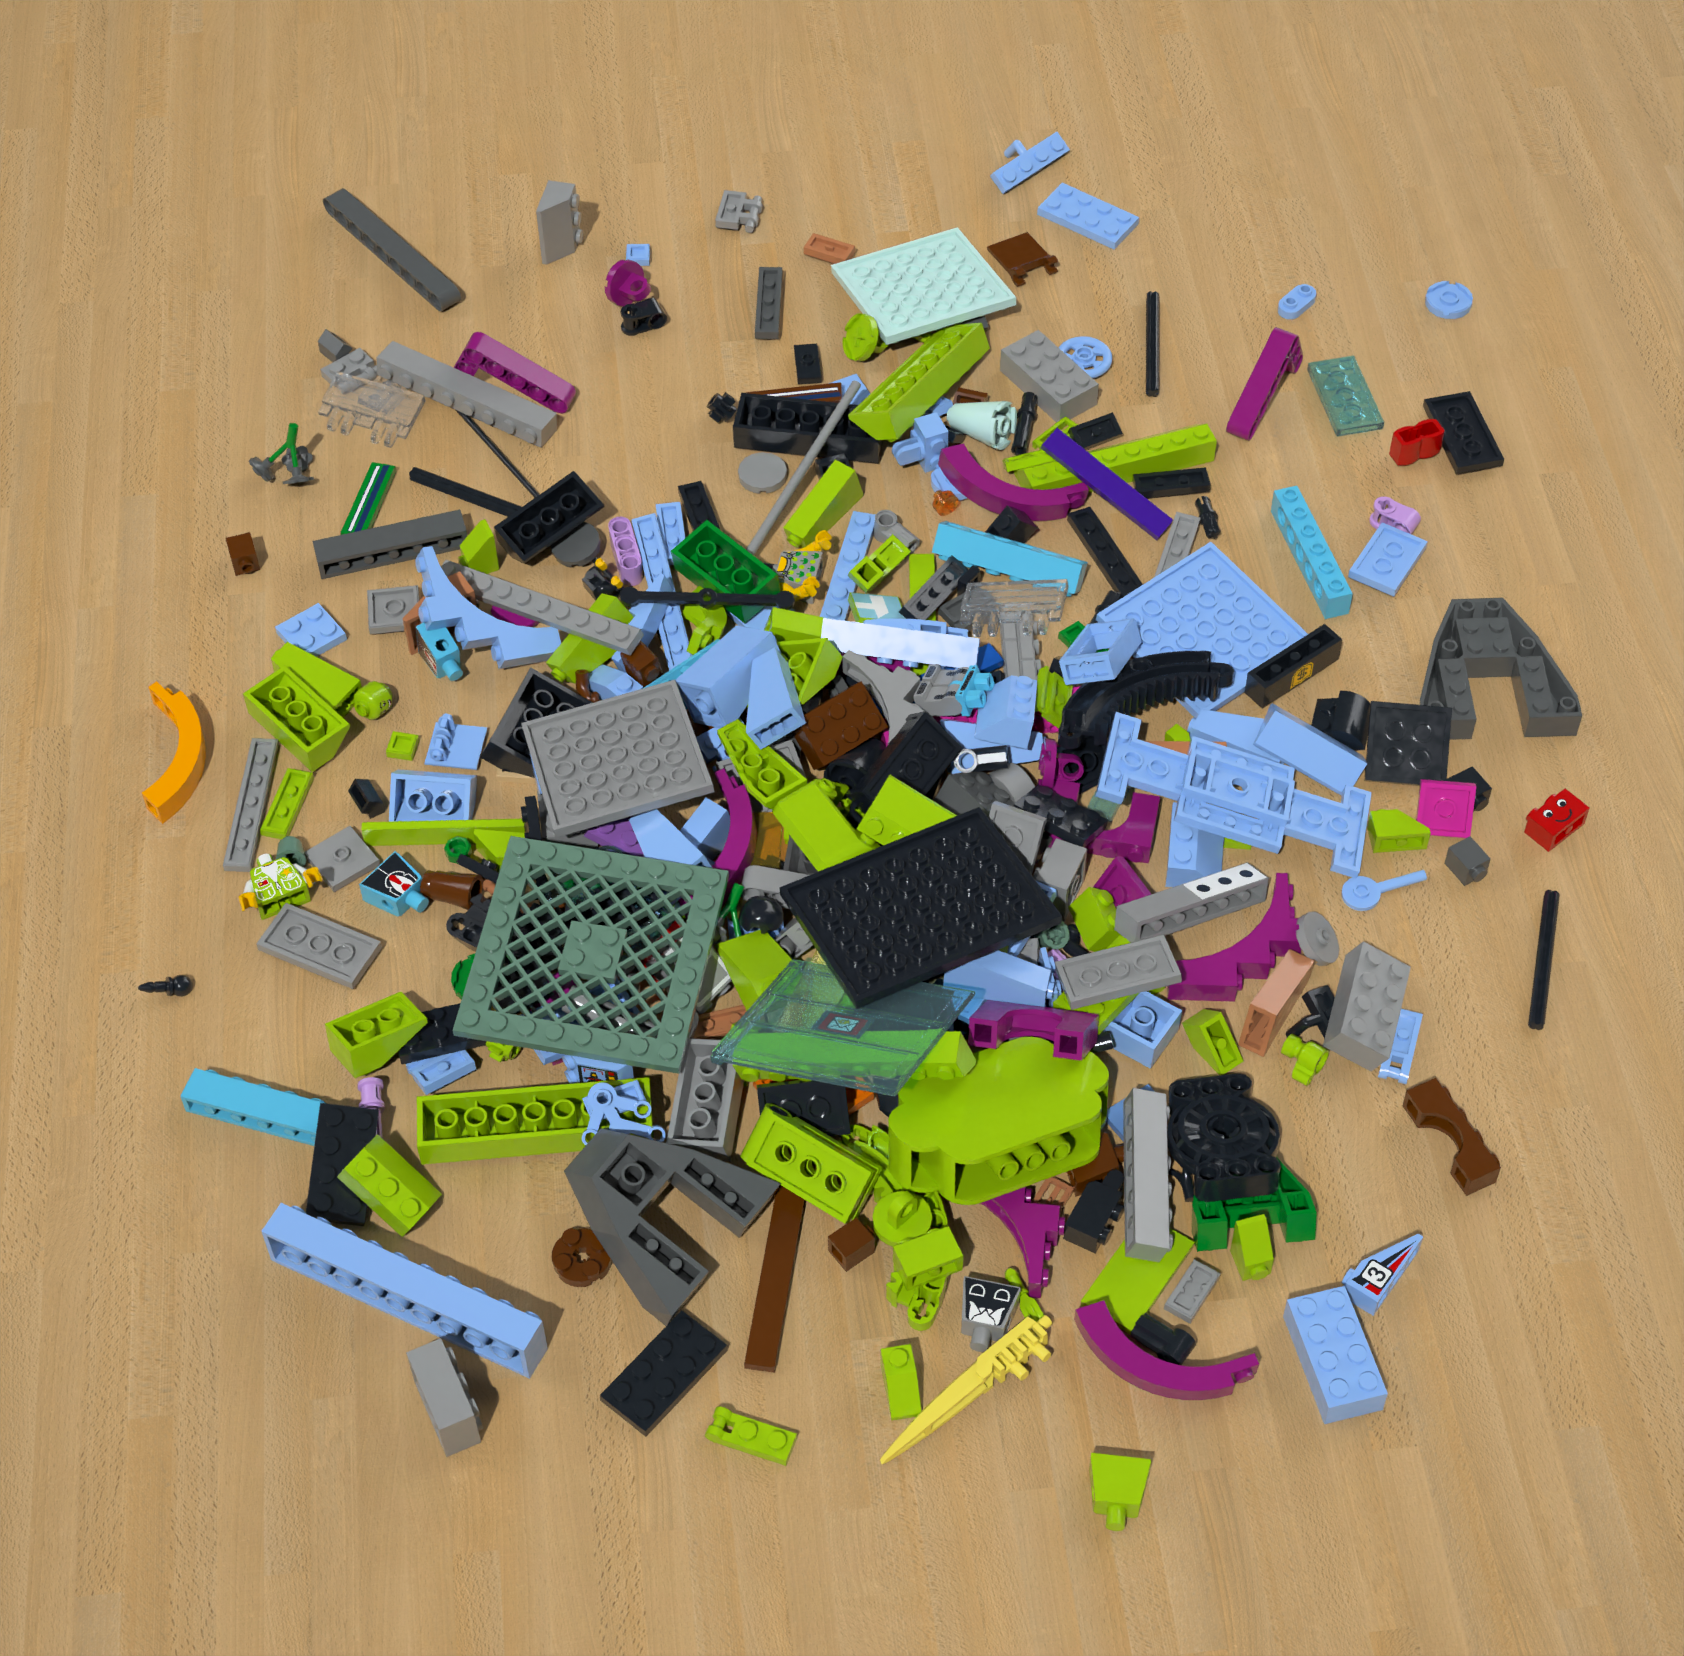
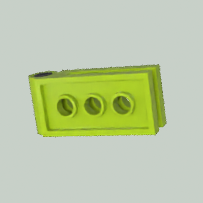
[740,1103,883,1224]

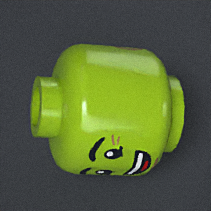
[353,681,392,720]

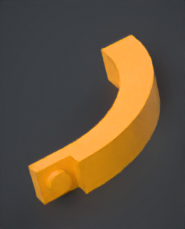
[142,681,206,824]

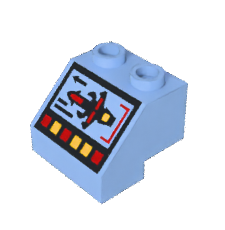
[562,1054,634,1084]

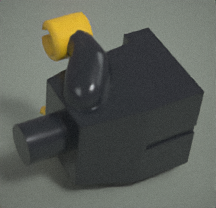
[582,558,623,601]

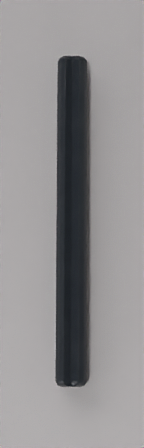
[1146,291,1159,397]
[409,467,522,517]
[1528,890,1560,1030]

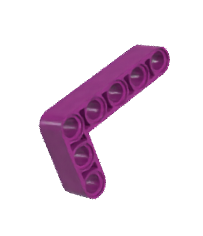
[1226,327,1303,441]
[453,332,576,414]

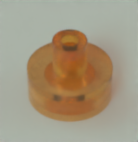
[932,490,959,516]

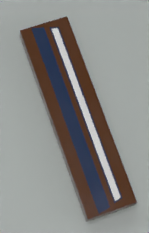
[746,382,843,403]

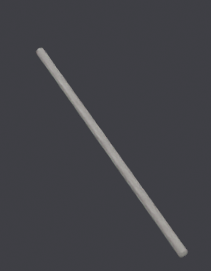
[746,380,861,556]

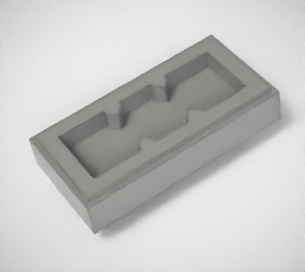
[1164,1259,1221,1324]

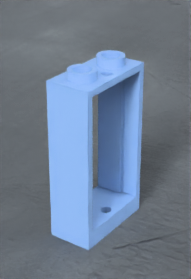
[1059,618,1142,685]

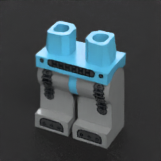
[913,664,995,716]

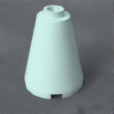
[947,401,1017,450]

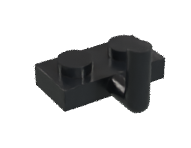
[1286,985,1335,1039]

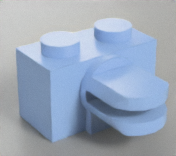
[892,412,948,473]

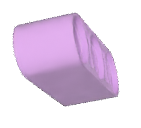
[608,516,643,586]

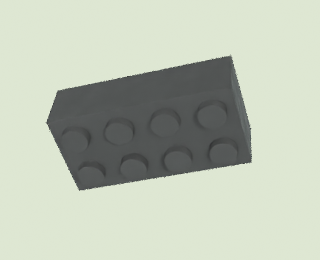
[934,772,1052,864]

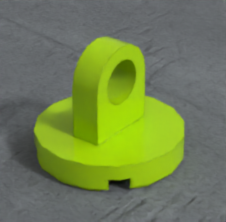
[842,313,889,362]
[872,1191,932,1247]

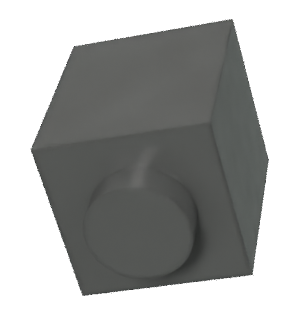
[1444,836,1491,886]

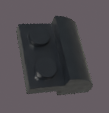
[1311,691,1370,750]

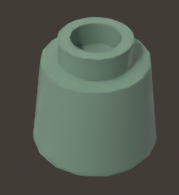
[276,836,306,867]
[1034,921,1069,949]

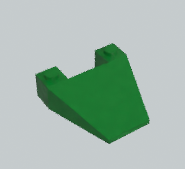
[1191,1157,1317,1252]

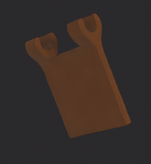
[987,232,1058,287]

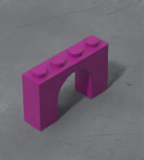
[1045,780,1160,864]
[968,1000,1099,1061]

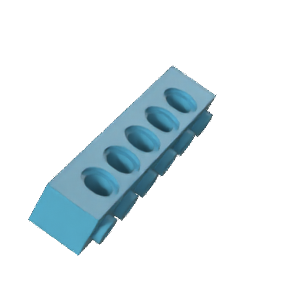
[1271,486,1353,619]

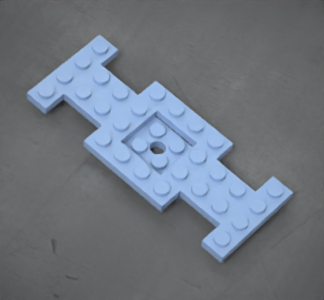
[1095,712,1372,879]

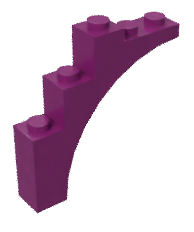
[1167,873,1301,1002]
[980,1187,1065,1298]

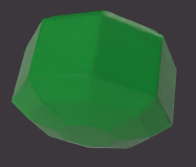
[444,836,472,864]

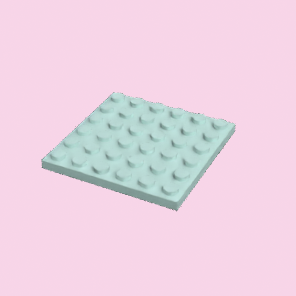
[831,227,1016,345]

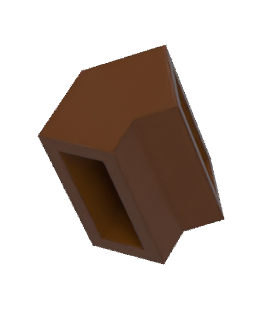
[953,387,988,405]

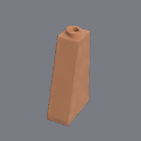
[1238,949,1315,1057]

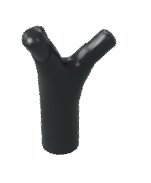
[1168,1169,1194,1202]

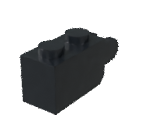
[1063,1169,1124,1254]

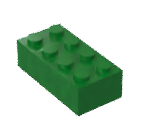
[671,520,781,623]

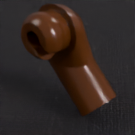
[575,669,599,703]

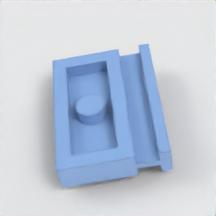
[405,1050,476,1095]

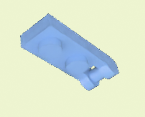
[1378,1009,1423,1084]

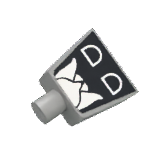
[961,1276,1021,1352]

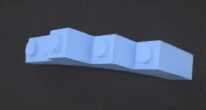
[415,546,561,669]

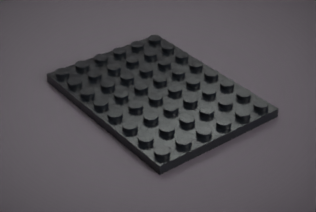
[779,807,1062,1009]

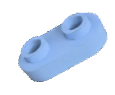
[1278,284,1316,319]

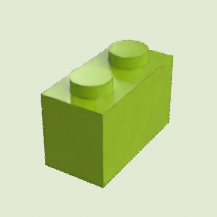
[1068,887,1120,952]
[893,1226,963,1291]

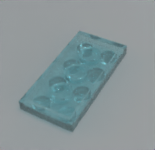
[1307,356,1384,437]

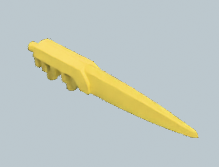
[880,1315,1052,1464]

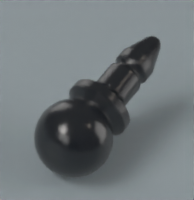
[138,975,193,997]

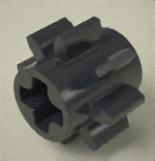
[707,392,737,423]

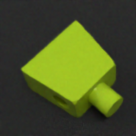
[1089,1453,1151,1531]

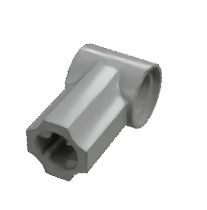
[873,510,920,557]

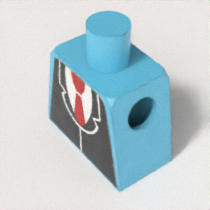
[416,623,463,681]
[359,851,429,917]

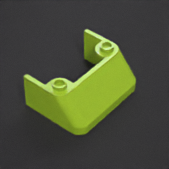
[772,778,881,872]

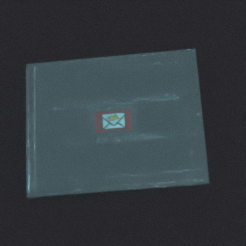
[710,959,975,1097]

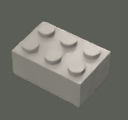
[406,1338,483,1457]

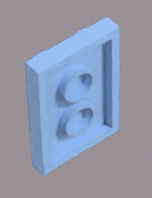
[1348,522,1428,597]

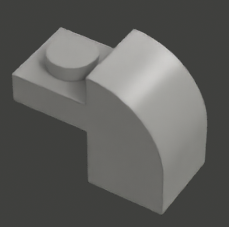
[989,763,1035,803]

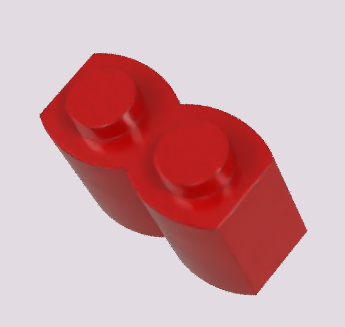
[1389,419,1445,466]

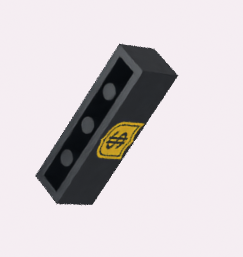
[1244,624,1342,708]

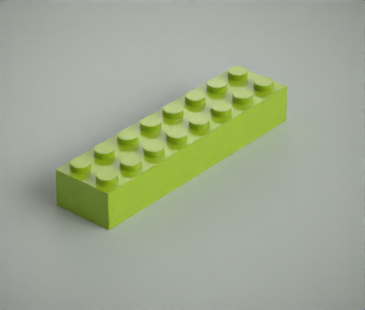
[417,1077,654,1165]

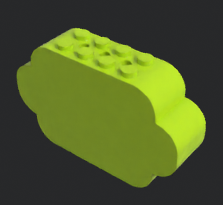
[888,1037,1109,1205]

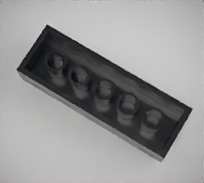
[733,392,883,463]

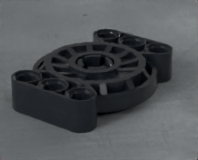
[1167,1073,1280,1202]

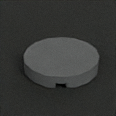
[551,522,601,567]

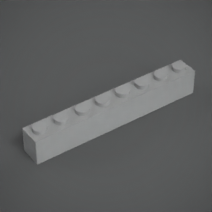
[377,341,557,448]

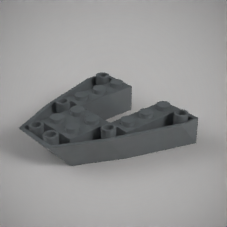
[1420,598,1582,740]
[564,1129,781,1326]

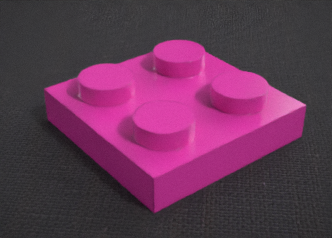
[1416,779,1476,838]

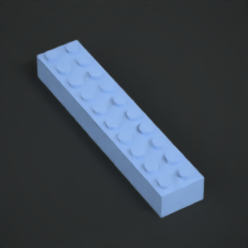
[261,1203,548,1379]

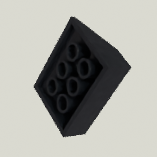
[480,667,593,778]

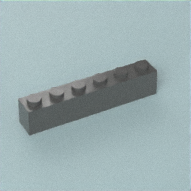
[312,509,467,579]

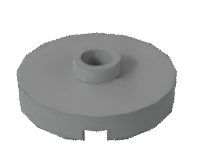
[1296,912,1339,966]

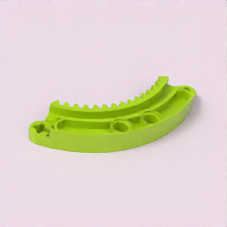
[841,1125,948,1331]

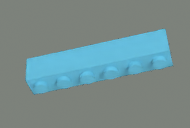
[932,521,1088,596]
[180,1068,344,1146]

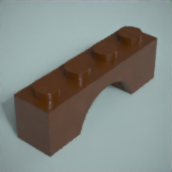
[1402,1078,1501,1196]

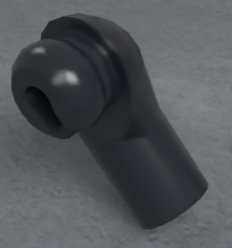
[1063,924,1089,957]

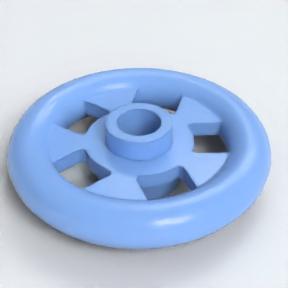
[1058,336,1112,378]

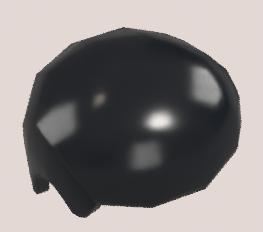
[738,896,783,934]

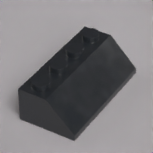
[494,471,605,564]

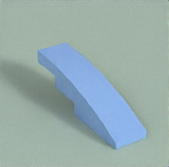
[611,573,673,673]

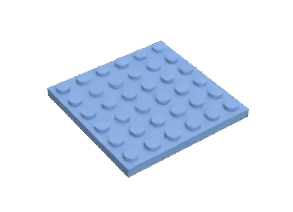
[1096,542,1308,718]

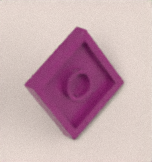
[1093,856,1151,909]

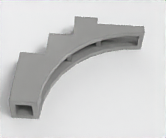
[843,650,924,743]

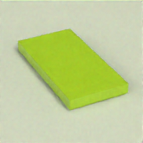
[1080,1228,1195,1335]

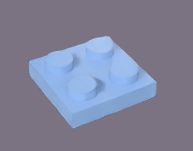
[275,603,347,657]

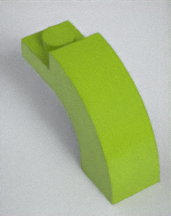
[848,534,911,594]
[682,586,727,655]

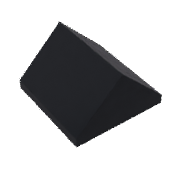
[1057,735,1107,794]

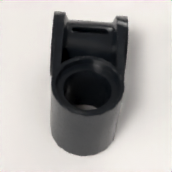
[620,298,667,336]

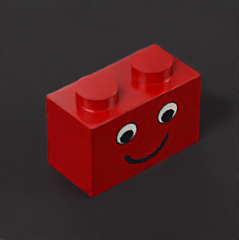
[1524,788,1590,852]

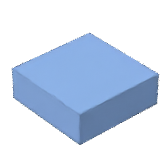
[626,244,650,266]

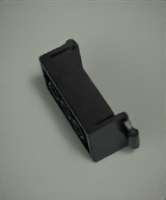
[846,711,962,827]

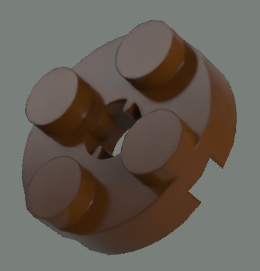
[551,1228,612,1287]

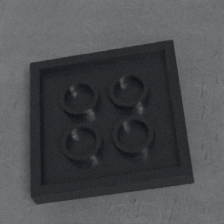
[1364,701,1452,786]

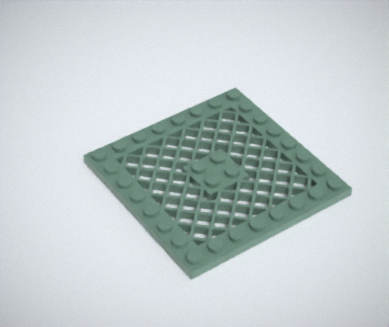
[453,836,729,1074]

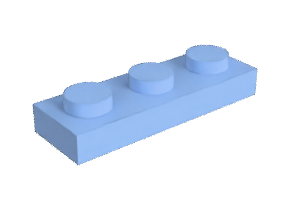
[656,502,685,565]

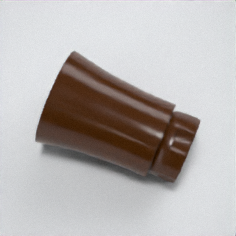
[420,870,484,910]

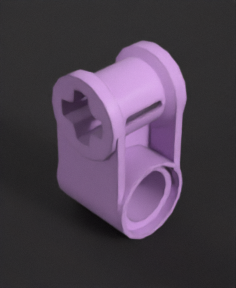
[1369,497,1421,534]

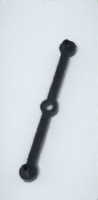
[620,587,795,610]

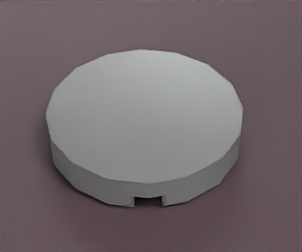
[738,452,787,494]

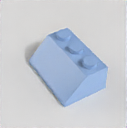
[974,675,1037,749]
[389,769,477,822]
[1165,802,1224,887]

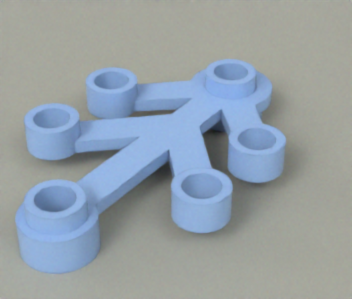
[582,1082,666,1145]

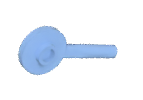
[1341,870,1427,911]

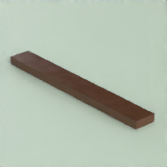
[744,1155,805,1373]

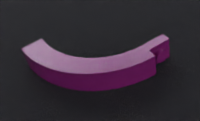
[938,443,1089,521]
[678,768,757,920]
[1074,1300,1259,1400]

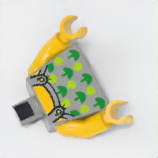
[764,530,832,604]

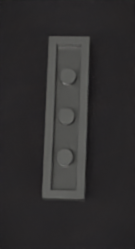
[755,267,783,339]

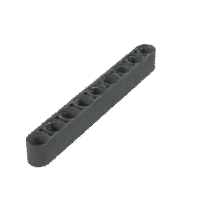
[323,188,461,312]

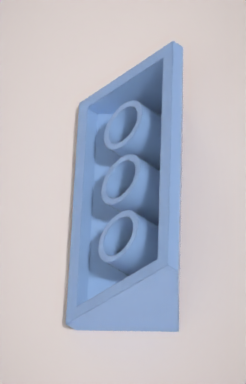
[1253,703,1367,796]

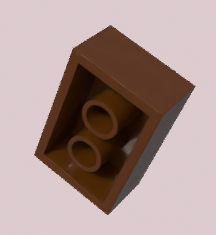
[792,681,888,770]

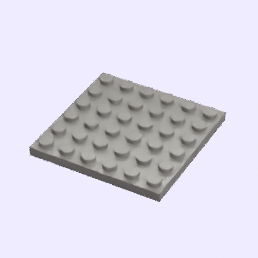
[521,680,714,838]

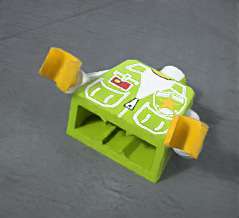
[239,854,324,920]

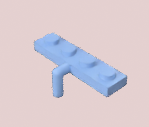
[990,132,1070,194]

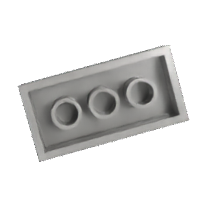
[1000,330,1099,423]
[1323,941,1411,1071]
[666,1039,744,1162]

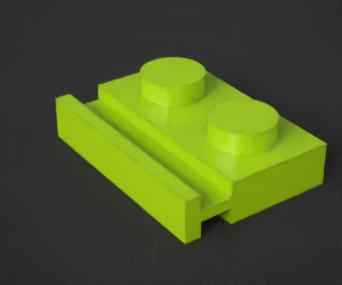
[1035,666,1073,729]

